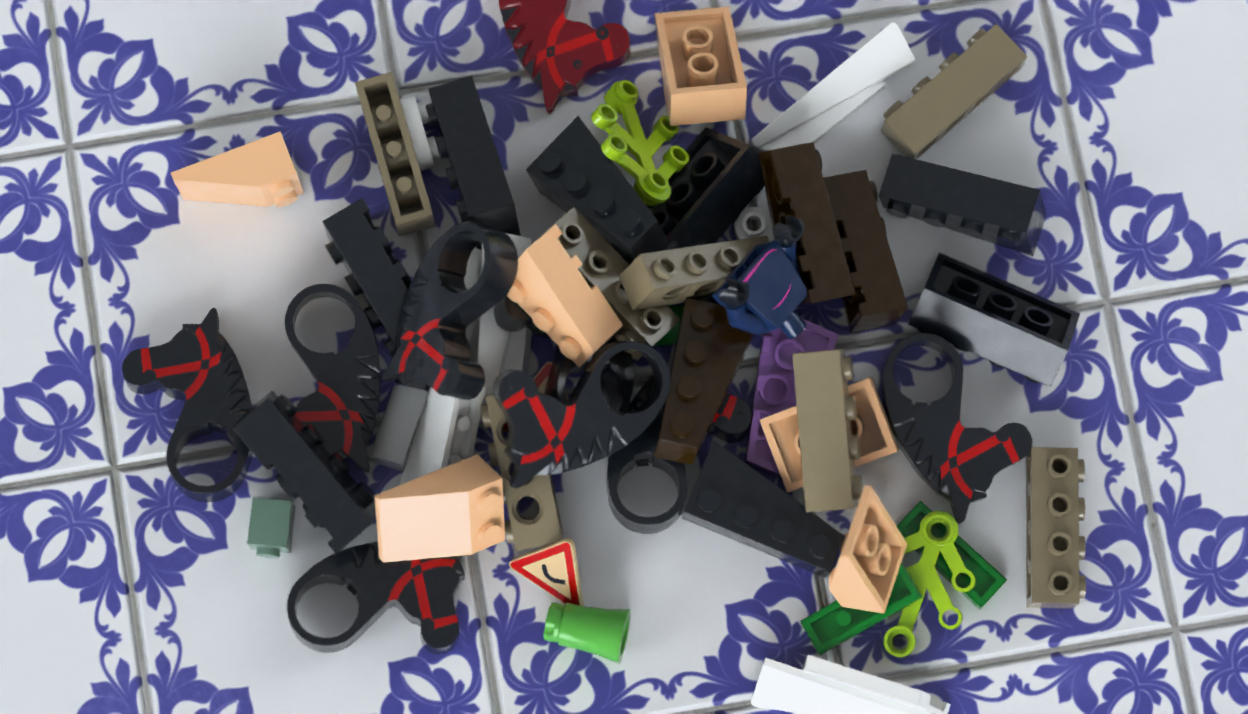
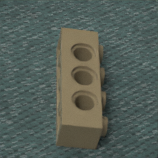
[355,72,435,236]
[619,236,769,310]
[481,395,564,551]

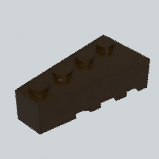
[758,142,855,304]
[824,170,908,334]
[654,298,755,465]

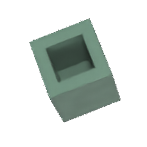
[247,497,296,558]

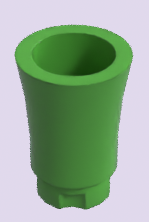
[544,602,631,664]

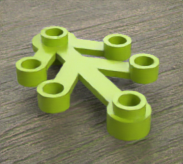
[591,80,689,206]
[884,511,976,658]

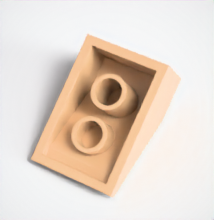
[655,7,747,126]
[171,131,304,207]
[759,376,899,493]
[374,454,505,562]
[829,485,907,613]

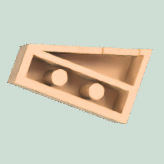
[507,224,623,368]

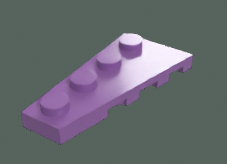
[744,319,839,477]

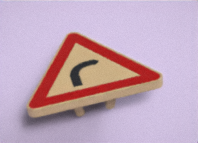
[509,538,584,606]

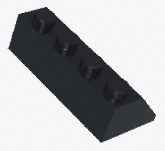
[645,127,764,251]
[908,252,1080,387]

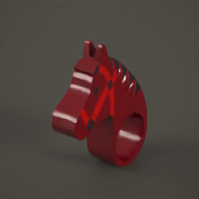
[499,0,631,114]

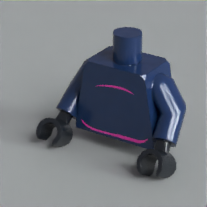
[712,215,807,339]

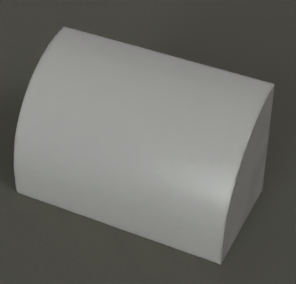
[368,385,428,472]

